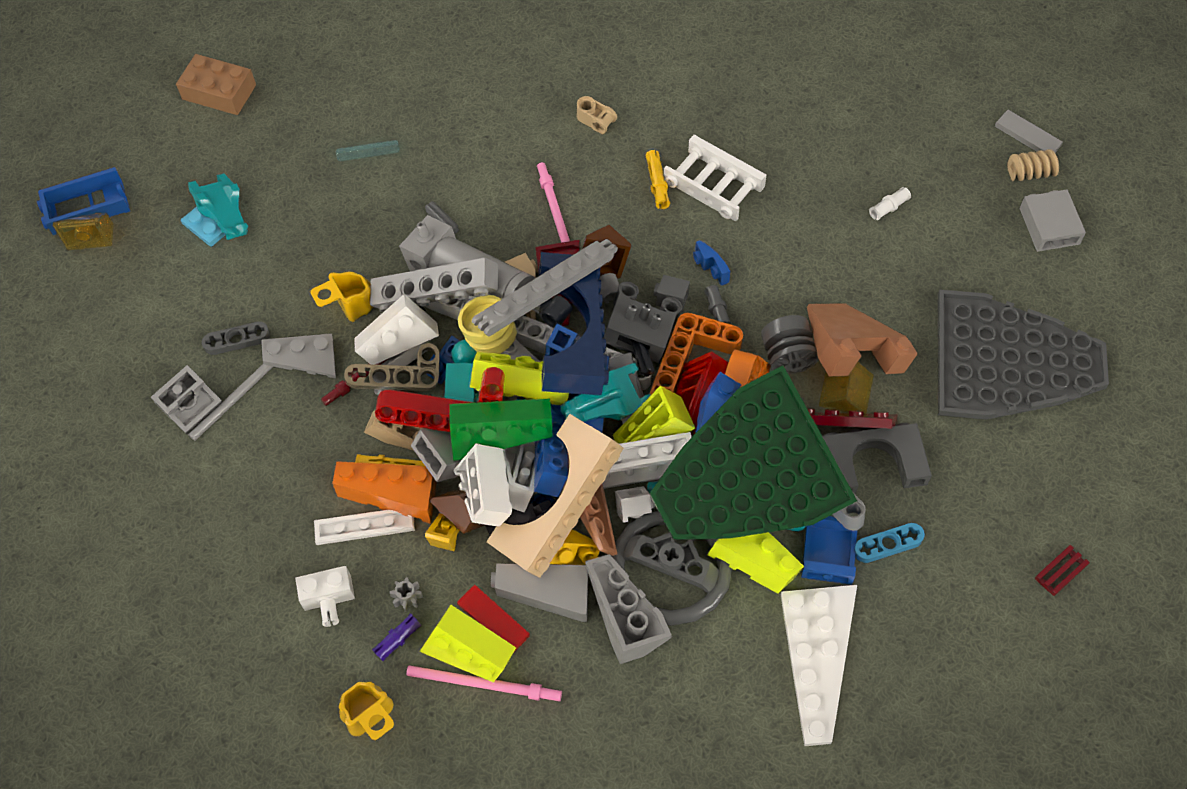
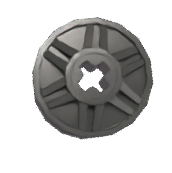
[761,315,819,374]

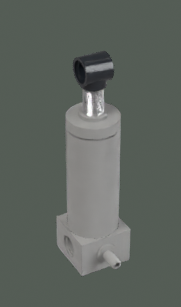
[399,215,573,328]

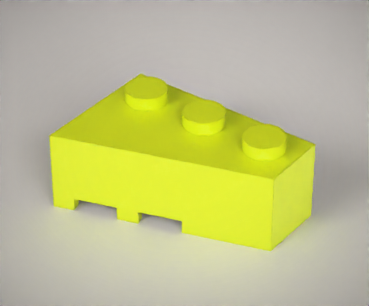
[613,385,695,444]
[707,532,804,594]
[419,605,516,683]

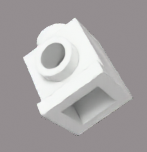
[615,486,655,523]

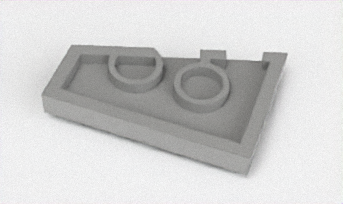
[261,334,336,378]

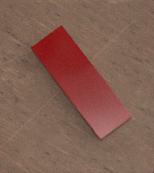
[457,584,530,652]

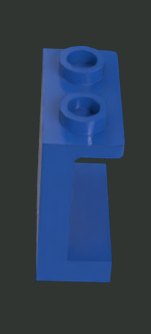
[801,516,857,585]

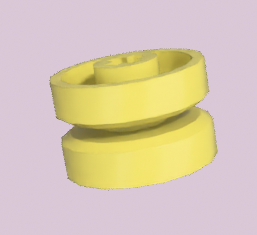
[458,295,517,354]

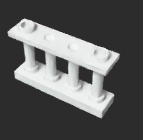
[664,135,766,221]
[602,432,691,489]

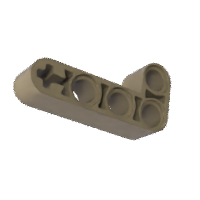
[344,343,439,391]

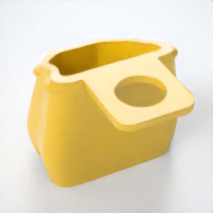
[310,272,373,322]
[339,682,394,740]

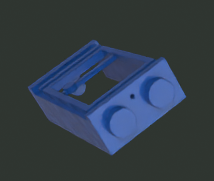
[37,167,130,235]

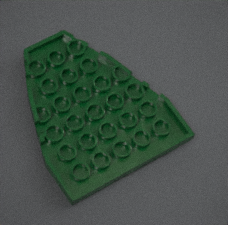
[649,365,857,540]

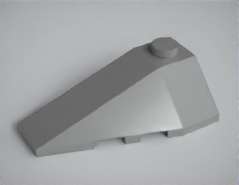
[585,554,672,664]

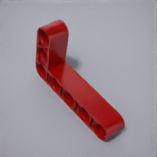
[375,367,505,432]

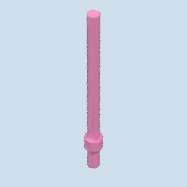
[537,162,570,243]
[407,665,562,701]

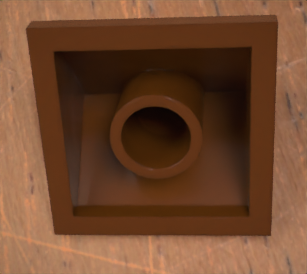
[582,225,631,279]

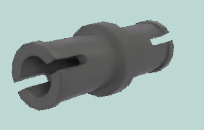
[705,285,731,324]

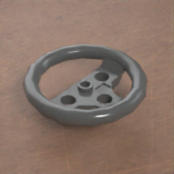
[611,511,732,626]

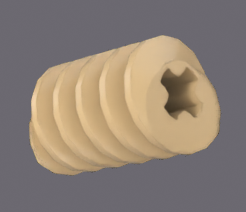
[1008,149,1059,181]

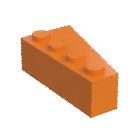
[332,462,437,524]

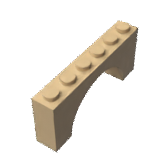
[487,414,624,578]

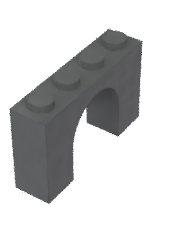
[822,423,932,494]

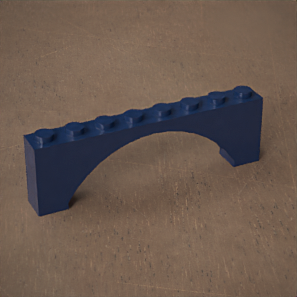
[539,252,609,395]

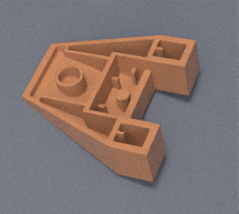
[807,304,917,376]

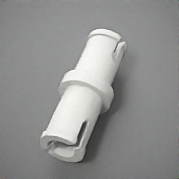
[869,187,911,220]

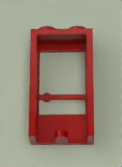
[675,351,729,438]

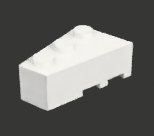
[355,294,439,365]
[503,442,535,512]
[454,444,512,527]

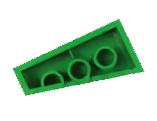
[450,398,552,461]

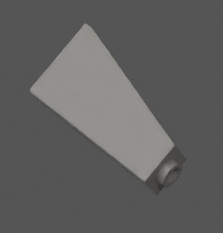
[491,563,589,622]

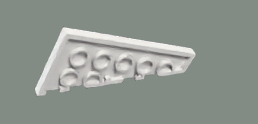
[780,585,857,746]

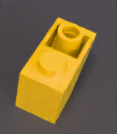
[550,530,600,565]

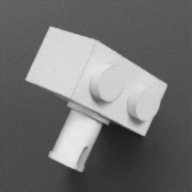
[295,566,355,627]

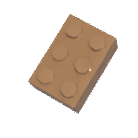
[176,54,256,115]

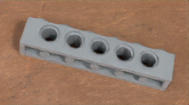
[370,257,498,312]

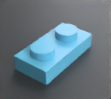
[181,207,225,247]

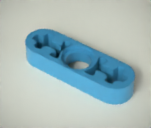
[855,523,925,563]

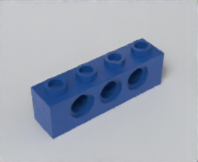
[534,404,568,497]

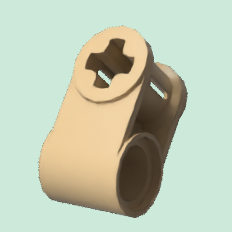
[577,96,617,134]

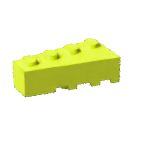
[470,352,569,405]

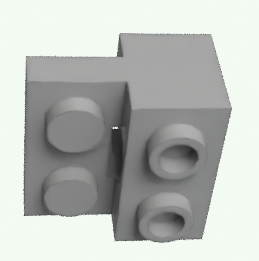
[151,365,222,434]

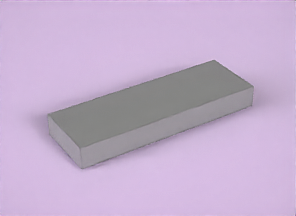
[995,110,1063,153]

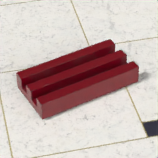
[1035,545,1090,596]

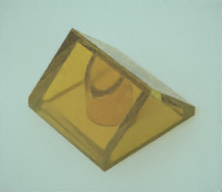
[819,362,874,414]

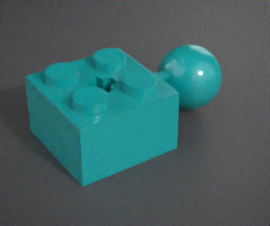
[445,340,479,403]

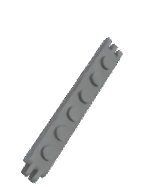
[472,239,618,337]

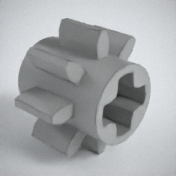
[390,577,423,612]

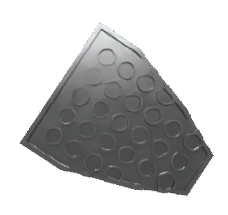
[938,290,1109,420]

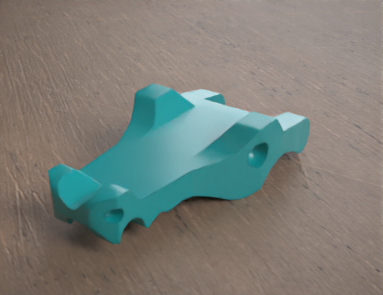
[188,173,248,240]
[561,363,651,422]

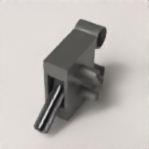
[603,281,682,377]

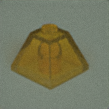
[53,213,114,250]

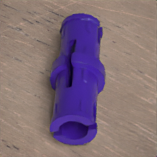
[372,614,422,661]

